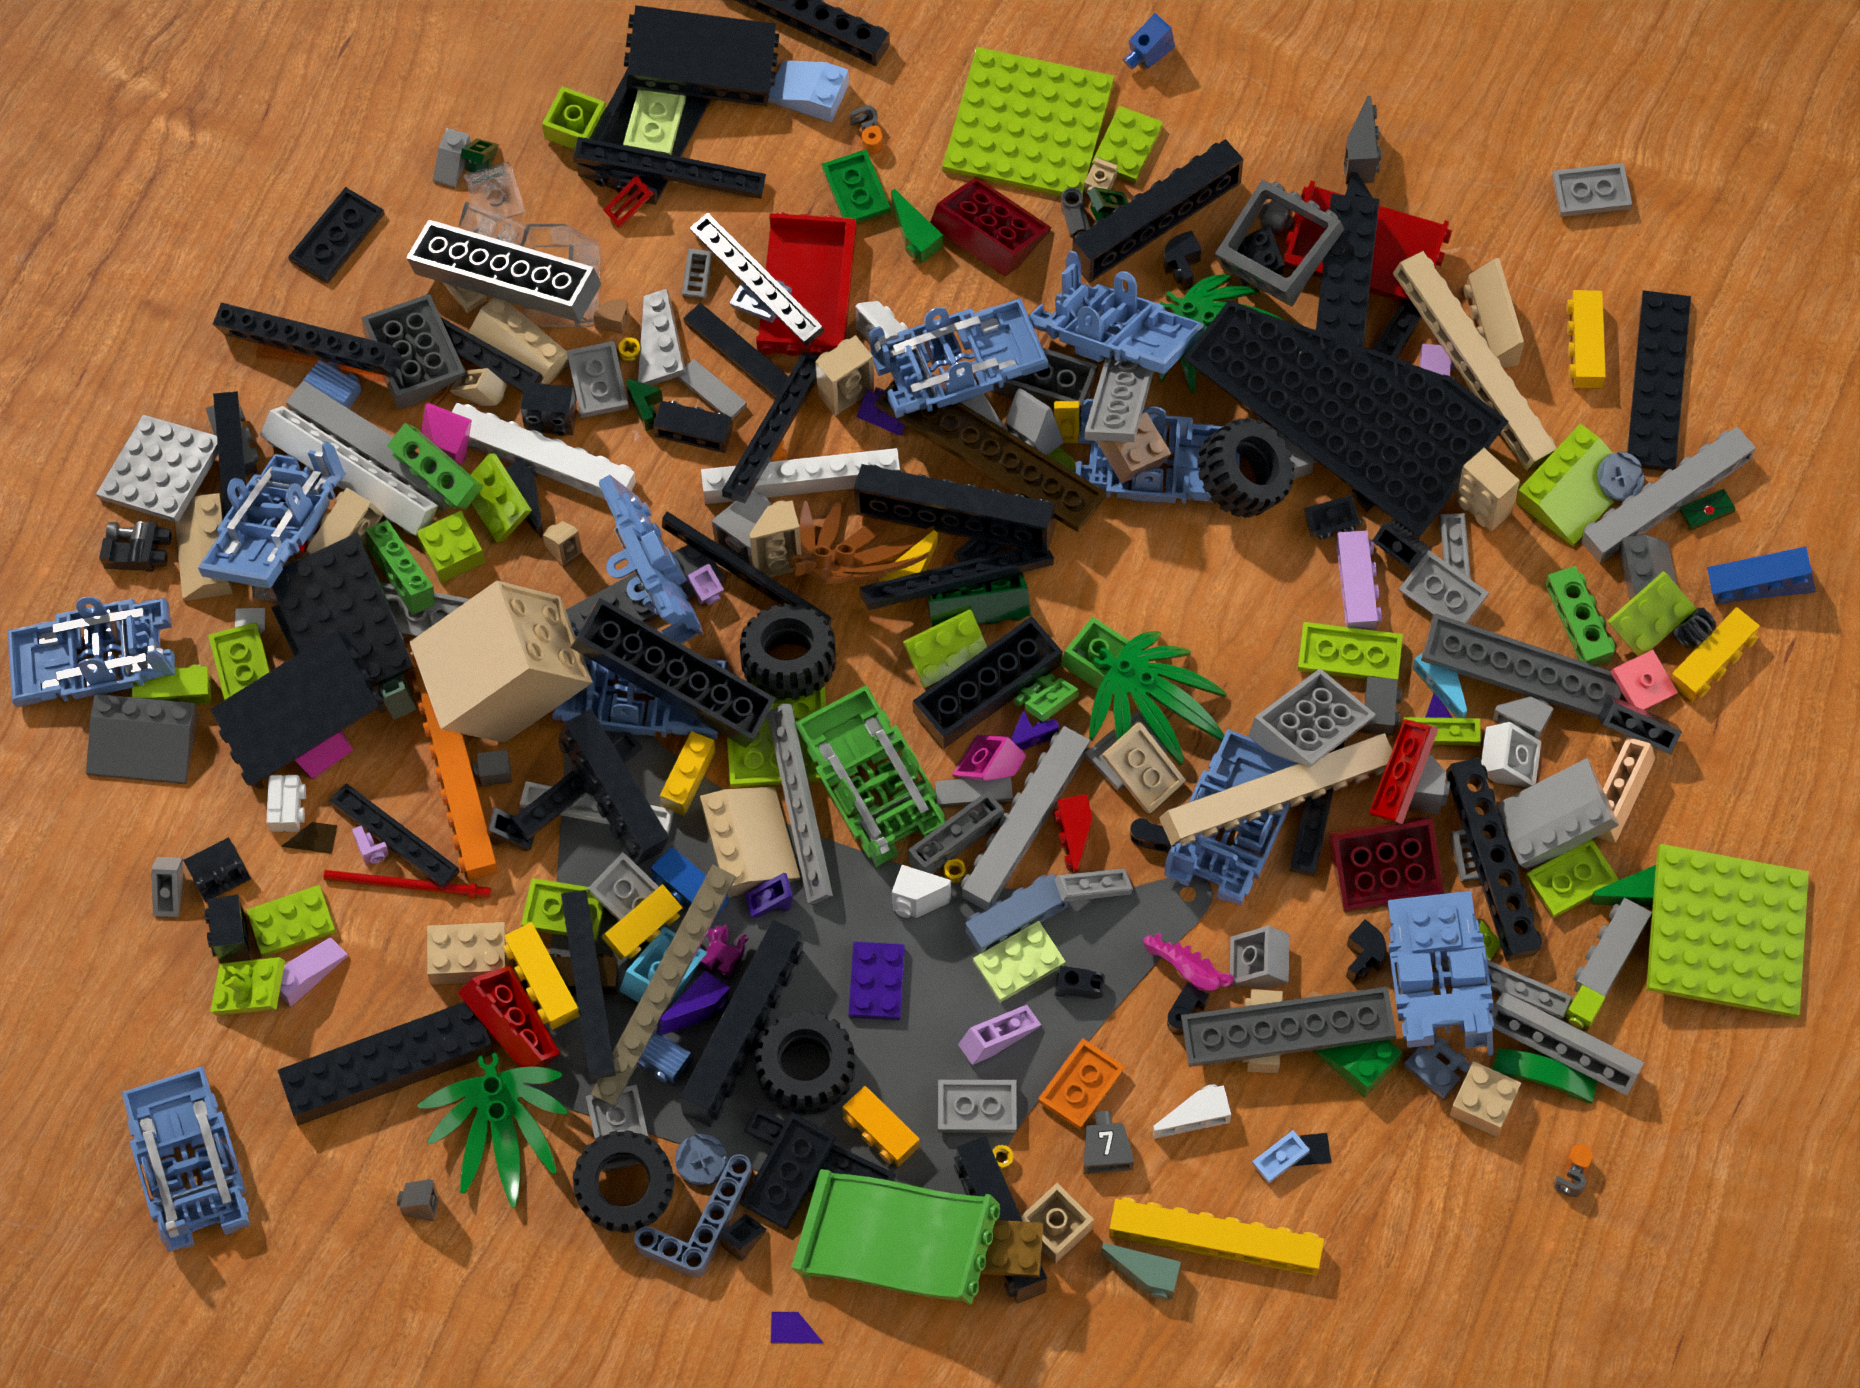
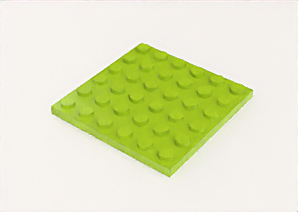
[942,47,1114,196]
[1646,844,1809,1018]

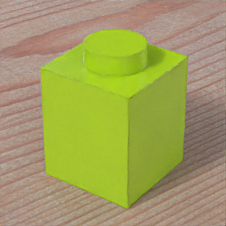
[1565,984,1605,1030]

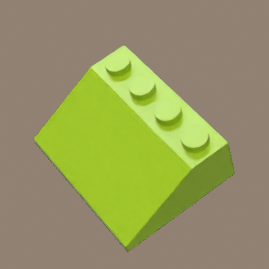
[1515,424,1615,547]

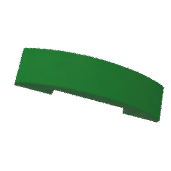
[1492,1048,1598,1104]

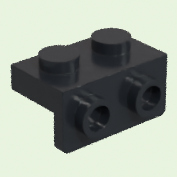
[1303,495,1362,540]

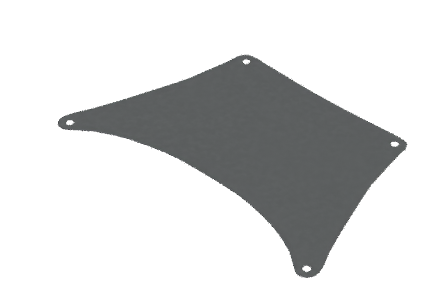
[524,680,1213,1195]

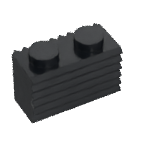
[1372,520,1432,571]

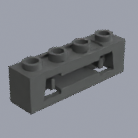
[908,791,1004,874]

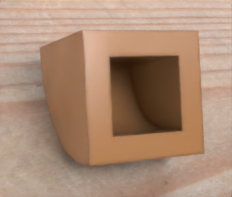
[593,300,629,333]

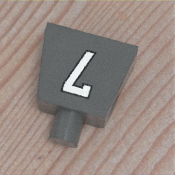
[1083,1111,1134,1174]

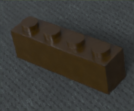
[513,954,619,995]

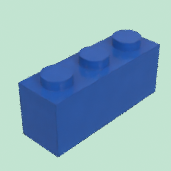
[651,847,729,916]

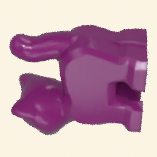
[700,924,749,980]

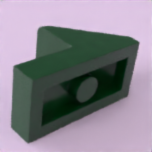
[460,138,499,176]
[1087,187,1129,221]
[625,379,663,431]

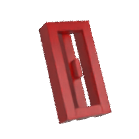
[603,176,654,227]

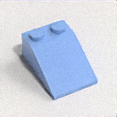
[768,60,849,123]

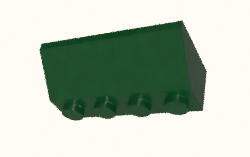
[926,573,1031,627]

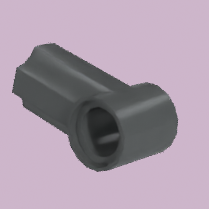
[1061,187,1090,238]

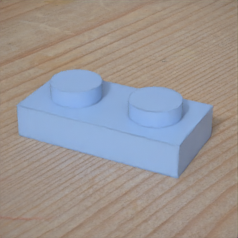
[1252,1130,1310,1184]

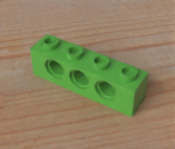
[387,423,484,510]
[365,520,435,615]
[1545,566,1616,666]

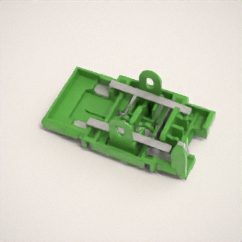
[795,685,946,867]

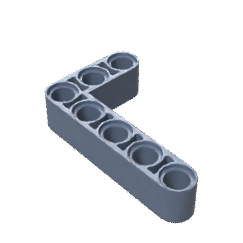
[634,1154,752,1277]

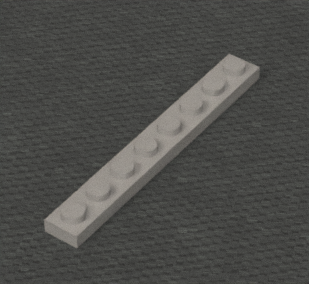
[767,703,833,904]

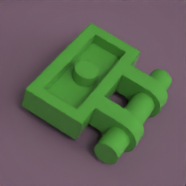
[1013,673,1079,722]

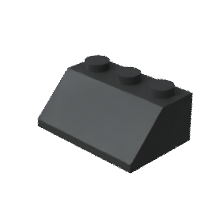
[1619,535,1678,600]

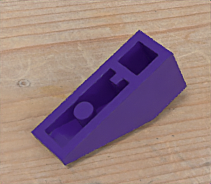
[656,971,730,1036]

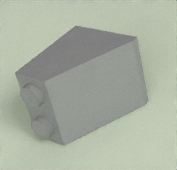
[712,491,772,566]

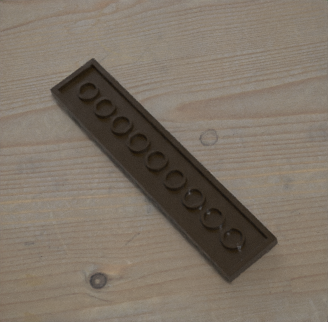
[875,380,1106,532]

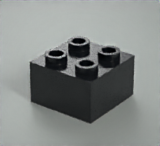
[520,383,577,436]
[204,894,251,964]

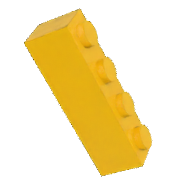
[1566,290,1606,388]
[1670,607,1760,702]
[503,922,580,1030]

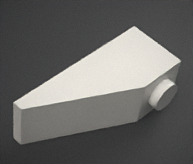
[1153,1084,1231,1139]

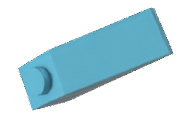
[1412,653,1467,718]

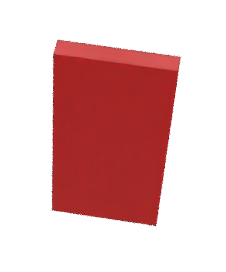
[1369,719,1438,824]

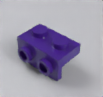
[856,387,906,436]

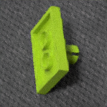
[210,957,285,1015]

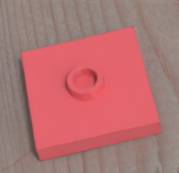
[1610,650,1678,710]

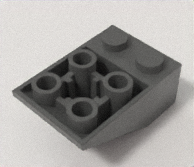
[1343,96,1381,184]

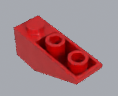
[1053,794,1092,874]

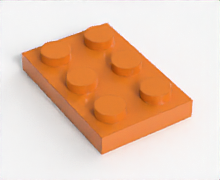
[1038,1038,1125,1130]

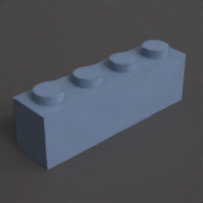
[965,873,1069,954]

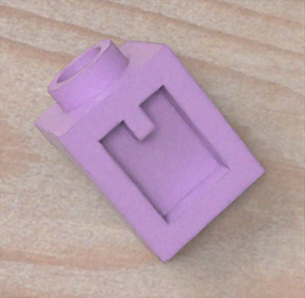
[687,564,724,606]
[352,826,389,865]

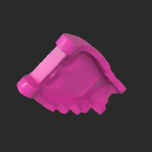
[1143,933,1235,991]

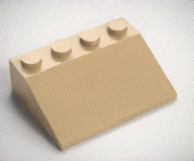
[700,787,801,898]

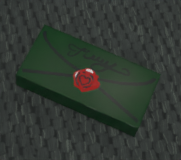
[1679,489,1736,531]

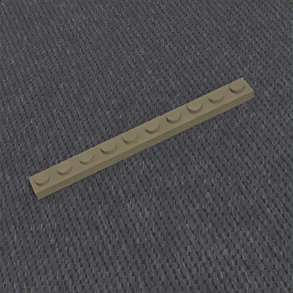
[591,864,736,1107]

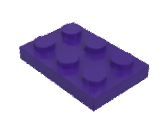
[848,942,905,1020]

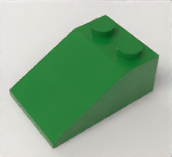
[1312,1040,1402,1097]

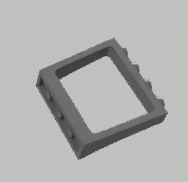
[1215,179,1344,307]

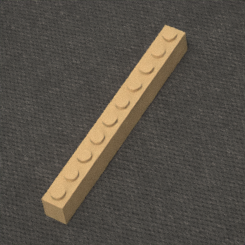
[1393,251,1557,471]
[1159,733,1392,846]

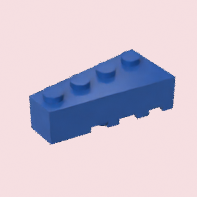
[1707,546,1816,604]

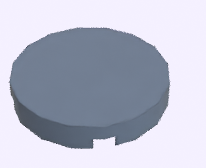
[1597,452,1645,502]
[675,1134,728,1187]

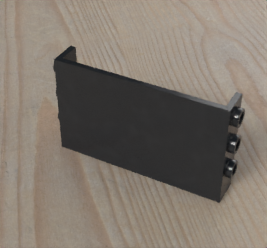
[624,5,780,106]
[577,68,712,205]
[211,630,387,789]

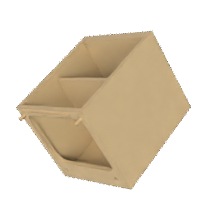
[410,580,593,743]

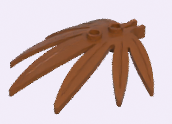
[789,498,935,584]

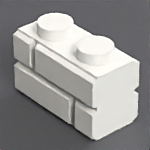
[266,775,306,832]

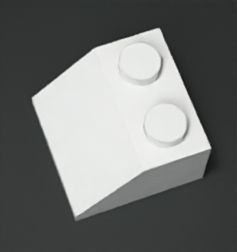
[855,301,908,343]
[1481,722,1541,788]
[892,865,951,918]

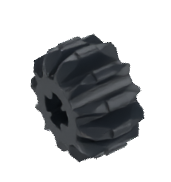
[1673,607,1717,649]

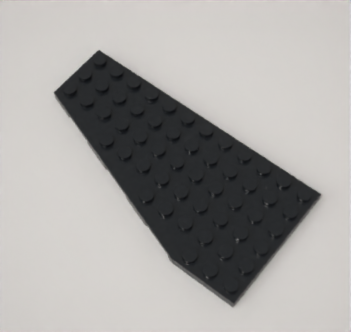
[1183,300,1509,538]

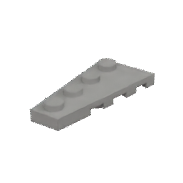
[638,289,686,386]

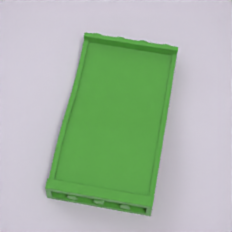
[791,1169,1000,1305]

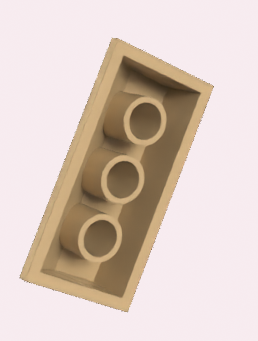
[1464,258,1524,368]
[469,297,569,385]
[175,493,233,601]
[749,501,802,577]

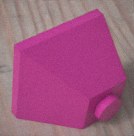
[421,403,472,465]
[952,735,1027,781]

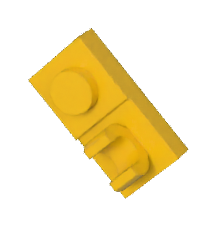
[1054,401,1079,443]

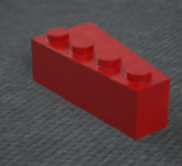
[457,965,560,1068]

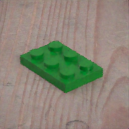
[821,149,891,224]

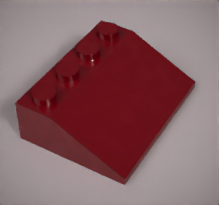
[930,177,1052,277]
[1328,816,1444,911]

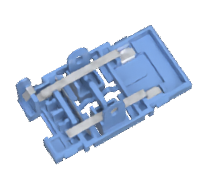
[869,298,1048,418]

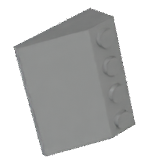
[1248,669,1376,767]
[1497,758,1619,871]

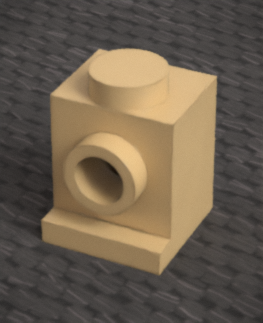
[1084,157,1118,194]

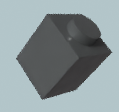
[473,750,512,786]

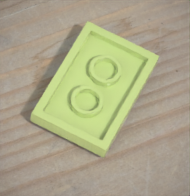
[623,90,686,155]
[973,921,1066,1003]

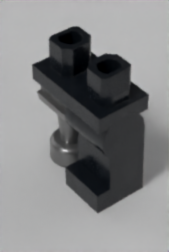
[99,521,172,572]

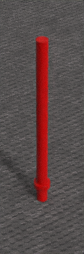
[323,870,492,899]

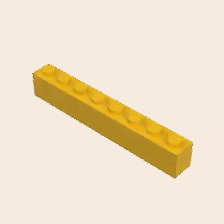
[1109,1197,1324,1276]

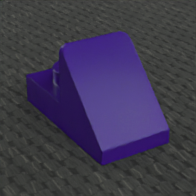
[1011,711,1059,751]
[745,873,793,918]

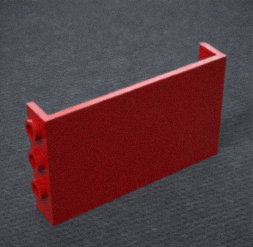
[1284,180,1452,304]
[756,212,856,356]

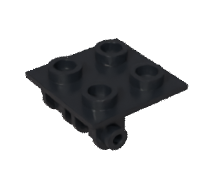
[1237,225,1285,286]
[183,837,251,902]

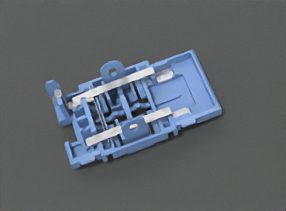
[121,1066,250,1252]

